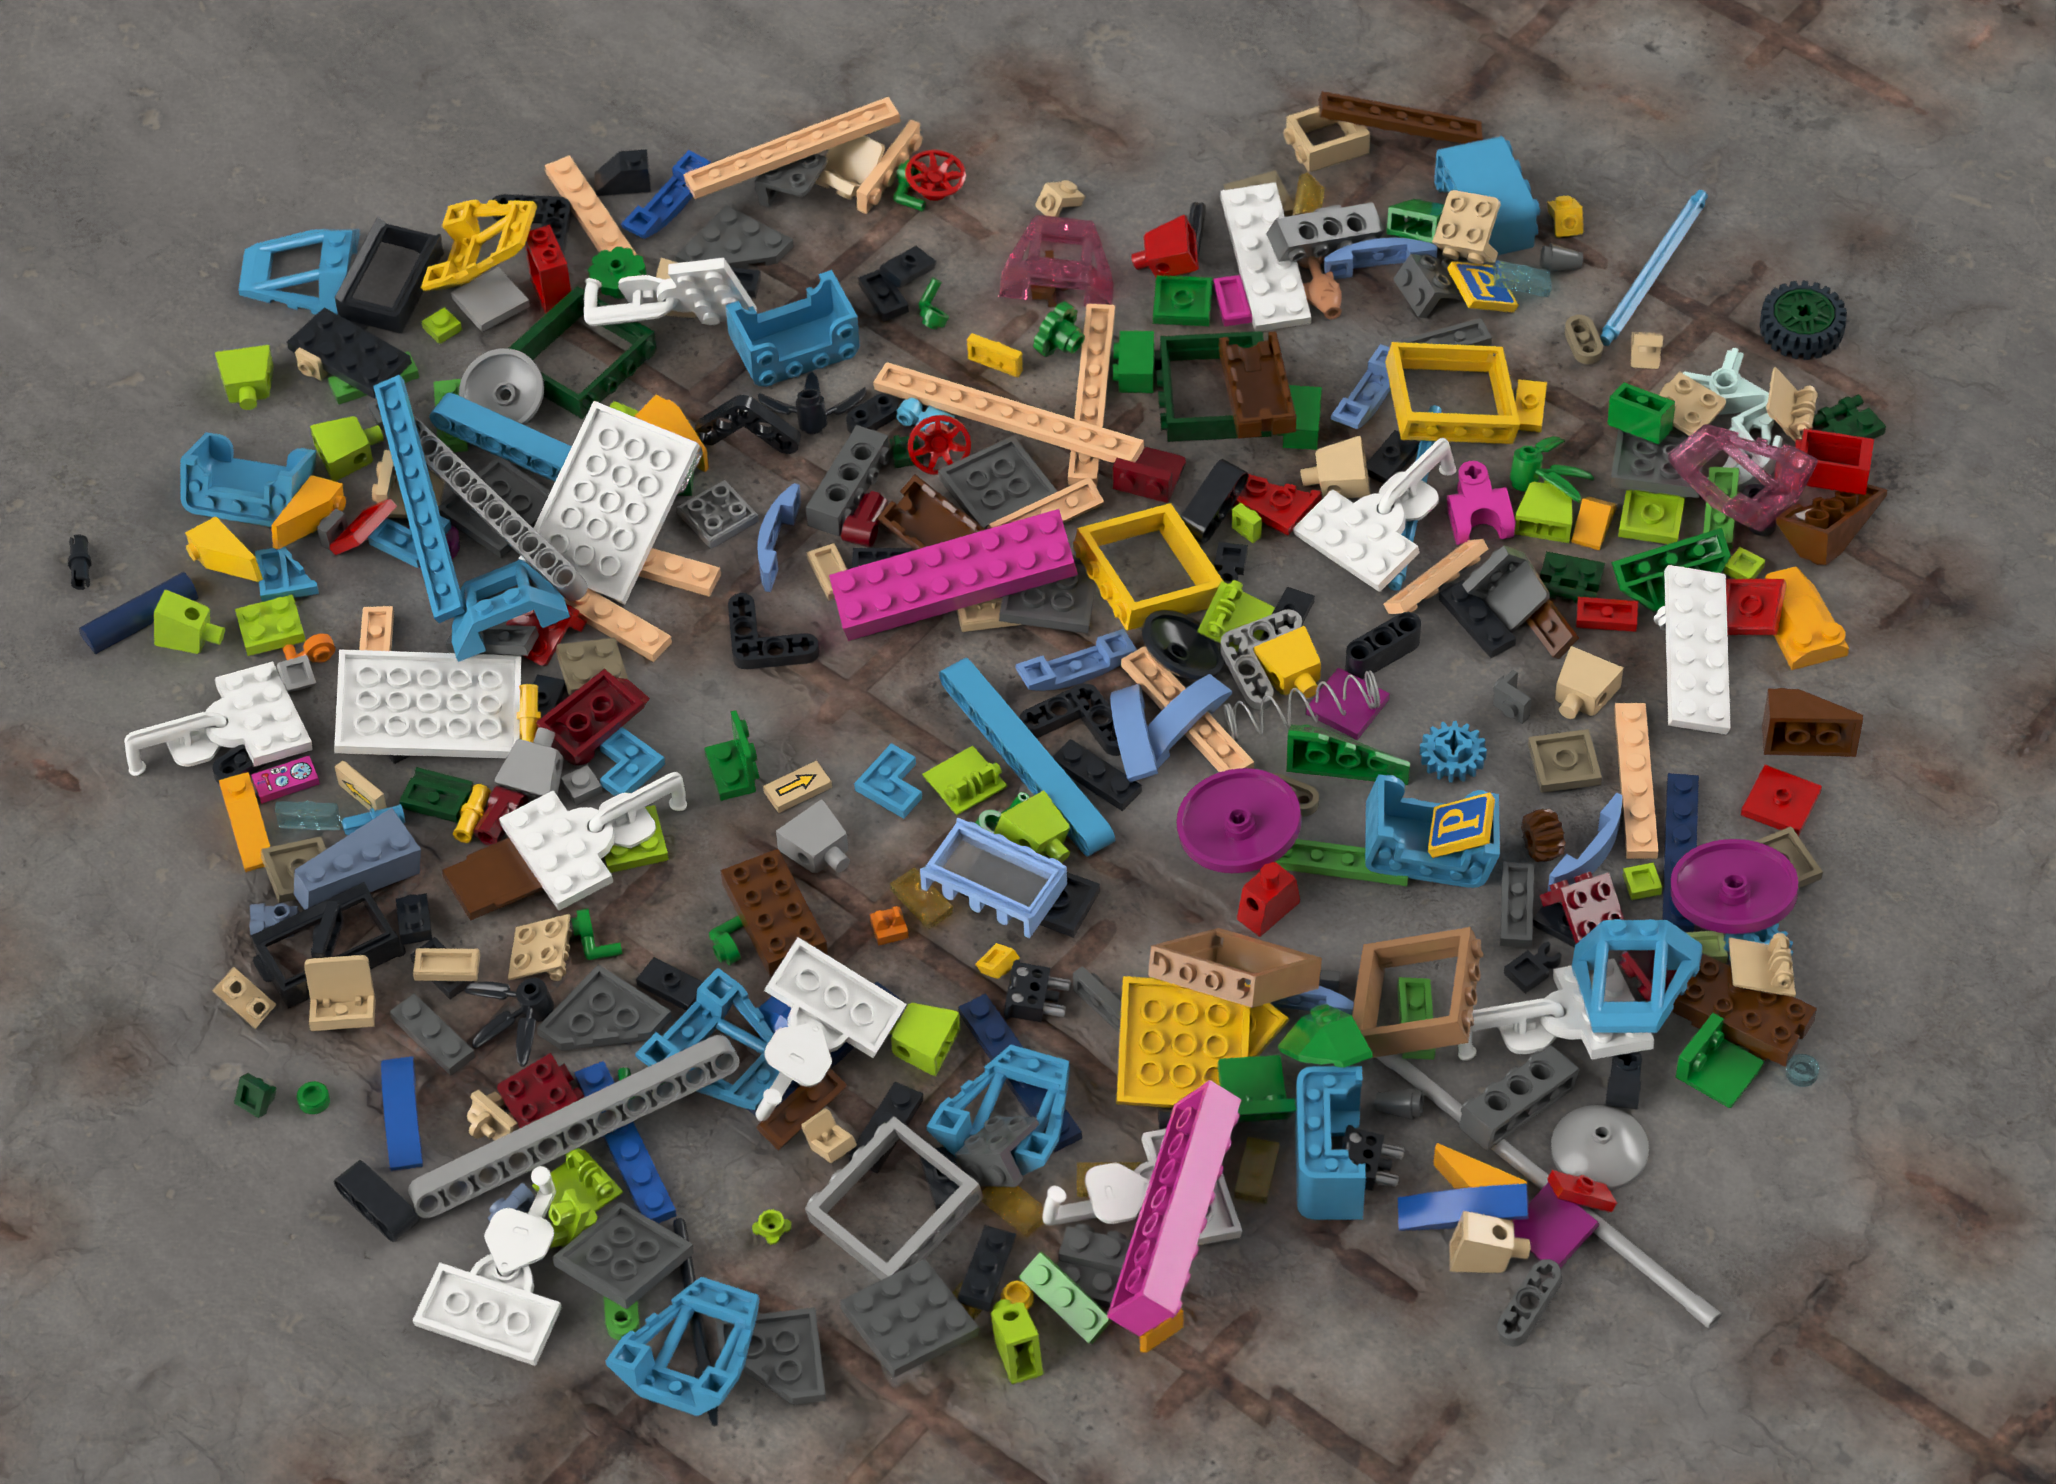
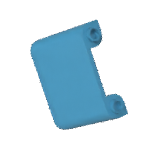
[180,432,316,527]

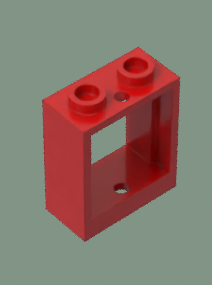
[525,225,571,314]
[1791,428,1874,495]

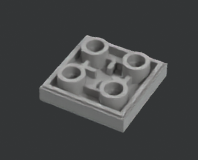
[451,267,530,332]
[677,480,759,549]

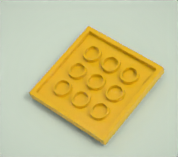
[1116,976,1250,1108]

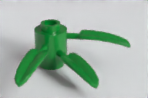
[1510,436,1595,503]

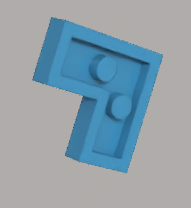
[368,516,451,568]
[600,727,665,796]
[854,743,922,819]

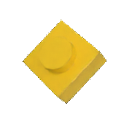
[975,943,1020,979]

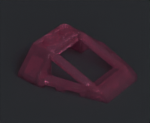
[999,215,1114,306]
[1668,424,1818,531]

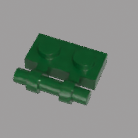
[1812,394,1886,439]
[1540,551,1605,604]

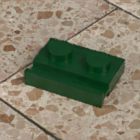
[399,767,474,823]

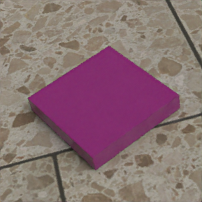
[1306,668,1390,741]
[1512,1183,1599,1268]

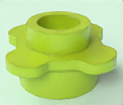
[752,1209,792,1245]

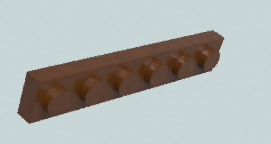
[1319,91,1483,144]

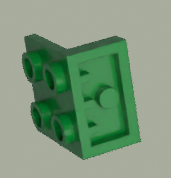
[704,710,759,801]
[1675,1013,1764,1108]
[1217,1055,1296,1123]

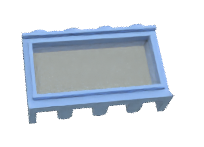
[920,818,1067,939]

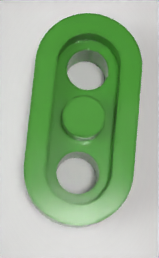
[604,1296,640,1341]

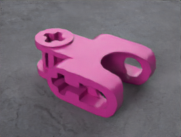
[1447,461,1515,545]

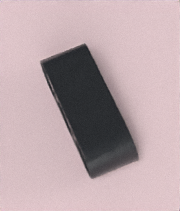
[1181,459,1249,544]
[1345,612,1421,679]
[333,1160,419,1242]

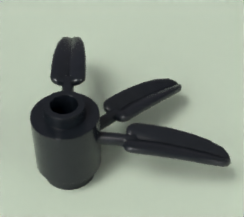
[758,372,867,434]
[465,978,554,1067]

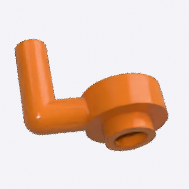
[282,633,336,663]

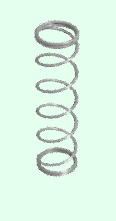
[1223,670,1380,741]

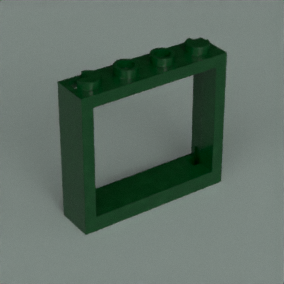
[508,286,657,419]
[1154,331,1272,442]

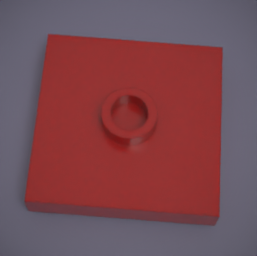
[329,499,397,555]
[1726,579,1786,635]
[1741,764,1822,837]

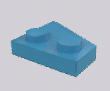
[255,546,319,602]

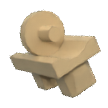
[212,967,277,1028]
[467,1090,520,1140]

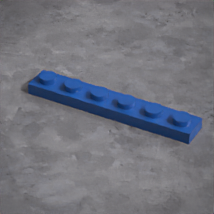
[574,1061,677,1223]

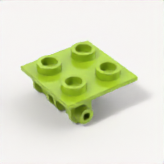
[1197,580,1275,652]
[922,745,1007,816]
[532,1148,623,1212]

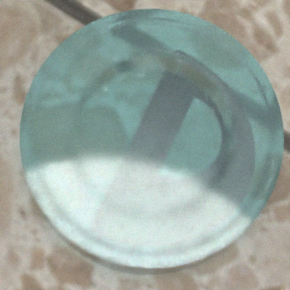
[1786,1054,1819,1087]

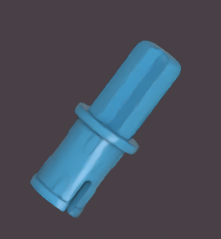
[342,804,405,835]

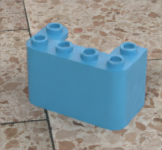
[1434,136,1540,255]
[725,270,860,387]
[1365,774,1500,888]
[1295,1066,1366,1220]

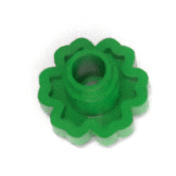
[588,247,646,299]
[1033,301,1085,357]

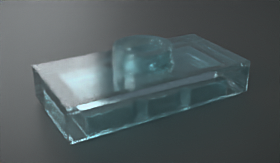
[1493,260,1552,297]
[275,801,342,830]

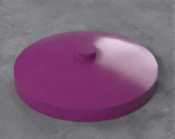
[1176,768,1302,873]
[1671,839,1798,934]

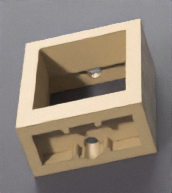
[1284,106,1370,172]

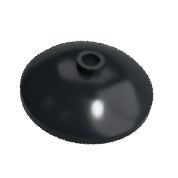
[1141,610,1225,680]

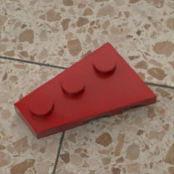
[1233,475,1322,536]

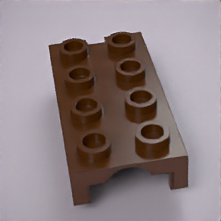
[1219,331,1296,439]
[877,474,986,550]
[720,849,828,977]
[1672,953,1817,1067]

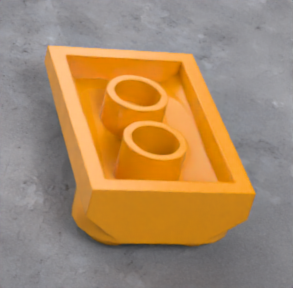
[1765,566,1849,670]

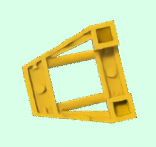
[421,200,537,291]

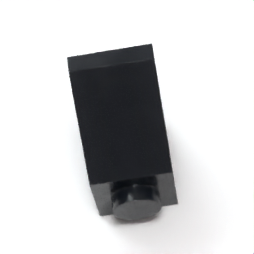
[594,149,651,196]

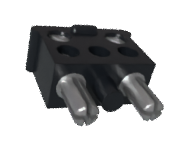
[1004,959,1071,1022]
[1341,1125,1404,1191]

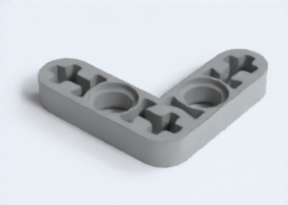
[1220,609,1302,710]

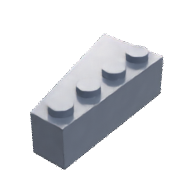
[294,808,421,910]

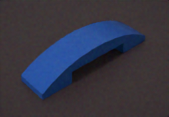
[621,150,711,239]
[381,1056,423,1171]

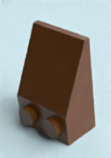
[1762,688,1863,757]

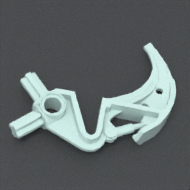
[1683,348,1783,492]

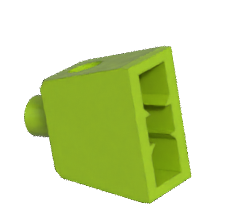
[215,345,274,410]
[310,416,384,481]
[1514,480,1572,543]
[154,590,225,654]
[994,790,1070,863]
[889,1003,960,1077]
[991,1299,1043,1385]

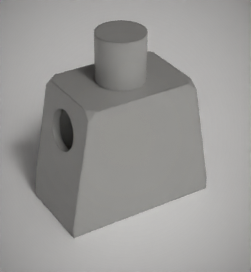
[494,728,564,799]
[776,799,850,873]

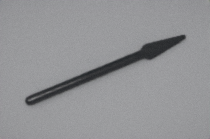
[673,1218,718,1426]

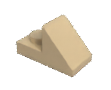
[1631,332,1663,369]

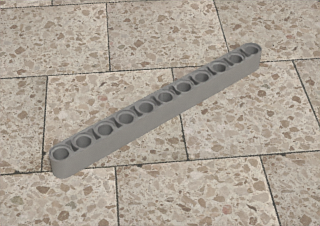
[413,415,588,601]
[408,1035,740,1218]

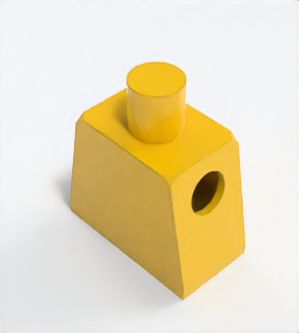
[1254,626,1321,698]

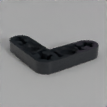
[492,194,571,255]
[694,395,801,454]
[728,593,820,670]
[1019,684,1121,756]

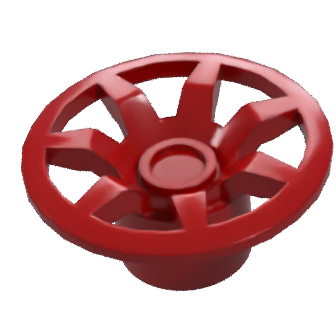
[905,150,966,201]
[908,415,971,475]

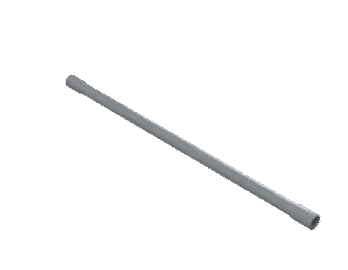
[1376,1053,1722,1329]

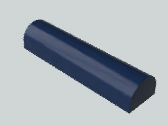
[79,572,199,654]

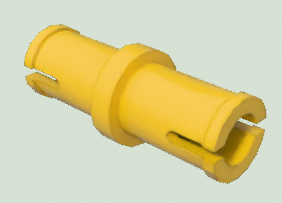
[517,684,541,742]
[453,784,491,843]

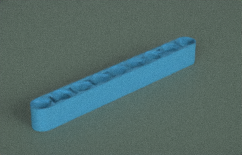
[939,657,1115,857]

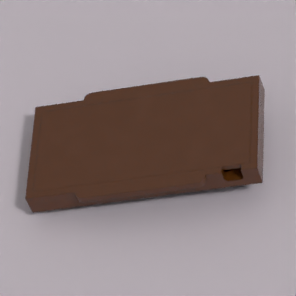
[442,838,544,921]

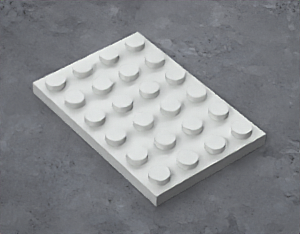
[519,401,700,605]
[334,650,521,758]

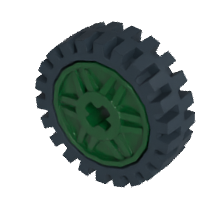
[1760,280,1847,360]

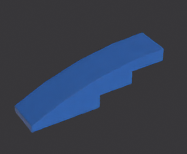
[1398,1183,1529,1231]

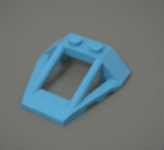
[238,229,360,315]
[452,560,570,662]
[1572,919,1703,1033]
[635,967,780,1110]
[926,1045,1070,1176]
[605,1277,759,1416]

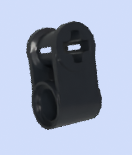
[1605,1051,1642,1110]

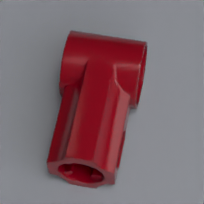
[841,491,888,548]
[474,785,528,846]

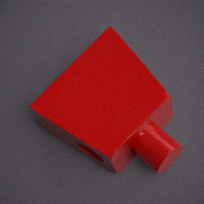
[1131,214,1199,277]
[1237,862,1300,937]

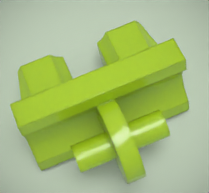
[549,1188,597,1248]

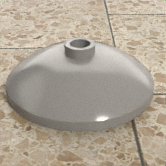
[459,348,544,425]
[1551,1105,1649,1191]

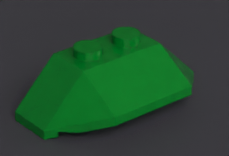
[1611,528,1731,612]
[1278,1004,1373,1068]

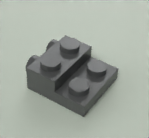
[1057,1224,1131,1308]

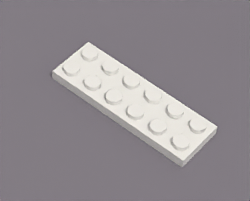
[1220,183,1311,331]
[1664,565,1730,735]

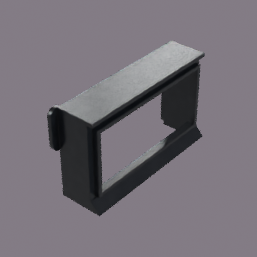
[335,217,444,334]
[251,882,406,1009]

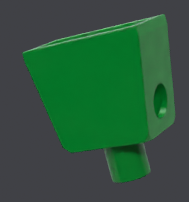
[1386,199,1444,243]

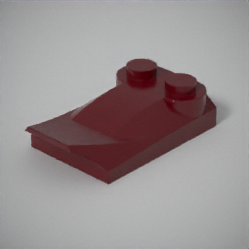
[536,669,650,766]

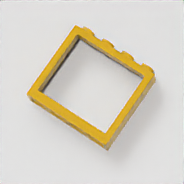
[1385,342,1520,444]
[1073,503,1224,631]

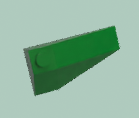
[1286,724,1410,785]

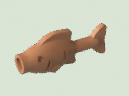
[1297,256,1342,319]

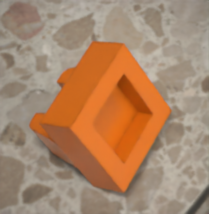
[870,906,909,946]

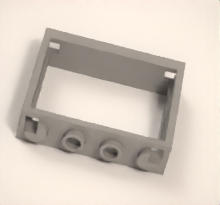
[805,1117,984,1280]

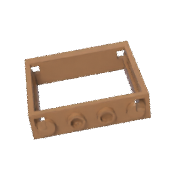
[1352,927,1484,1058]
[1148,928,1322,1008]

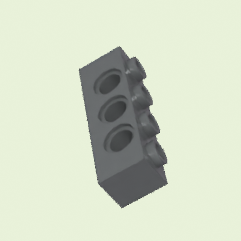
[1266,202,1385,262]
[806,425,891,536]
[1458,1045,1580,1151]

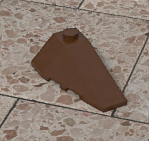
[1776,484,1888,565]

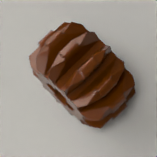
[1521,808,1566,862]

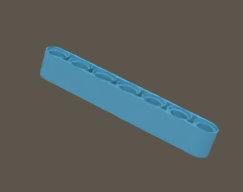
[429,393,572,481]

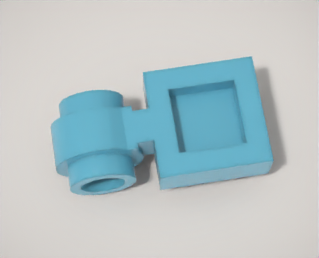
[896,398,955,431]

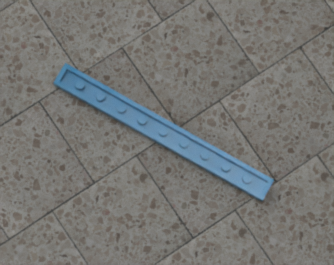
[373,375,466,623]

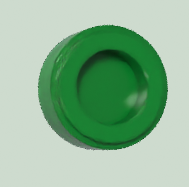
[297,1081,330,1114]

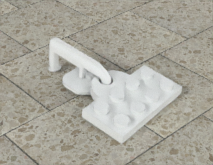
[584,258,757,326]
[1293,438,1456,592]
[124,661,312,776]
[499,772,687,911]
[756,937,907,1121]
[1458,959,1654,1061]
[1042,1129,1242,1245]
[413,1166,562,1366]

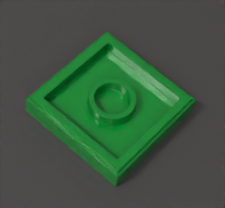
[1153,275,1213,326]

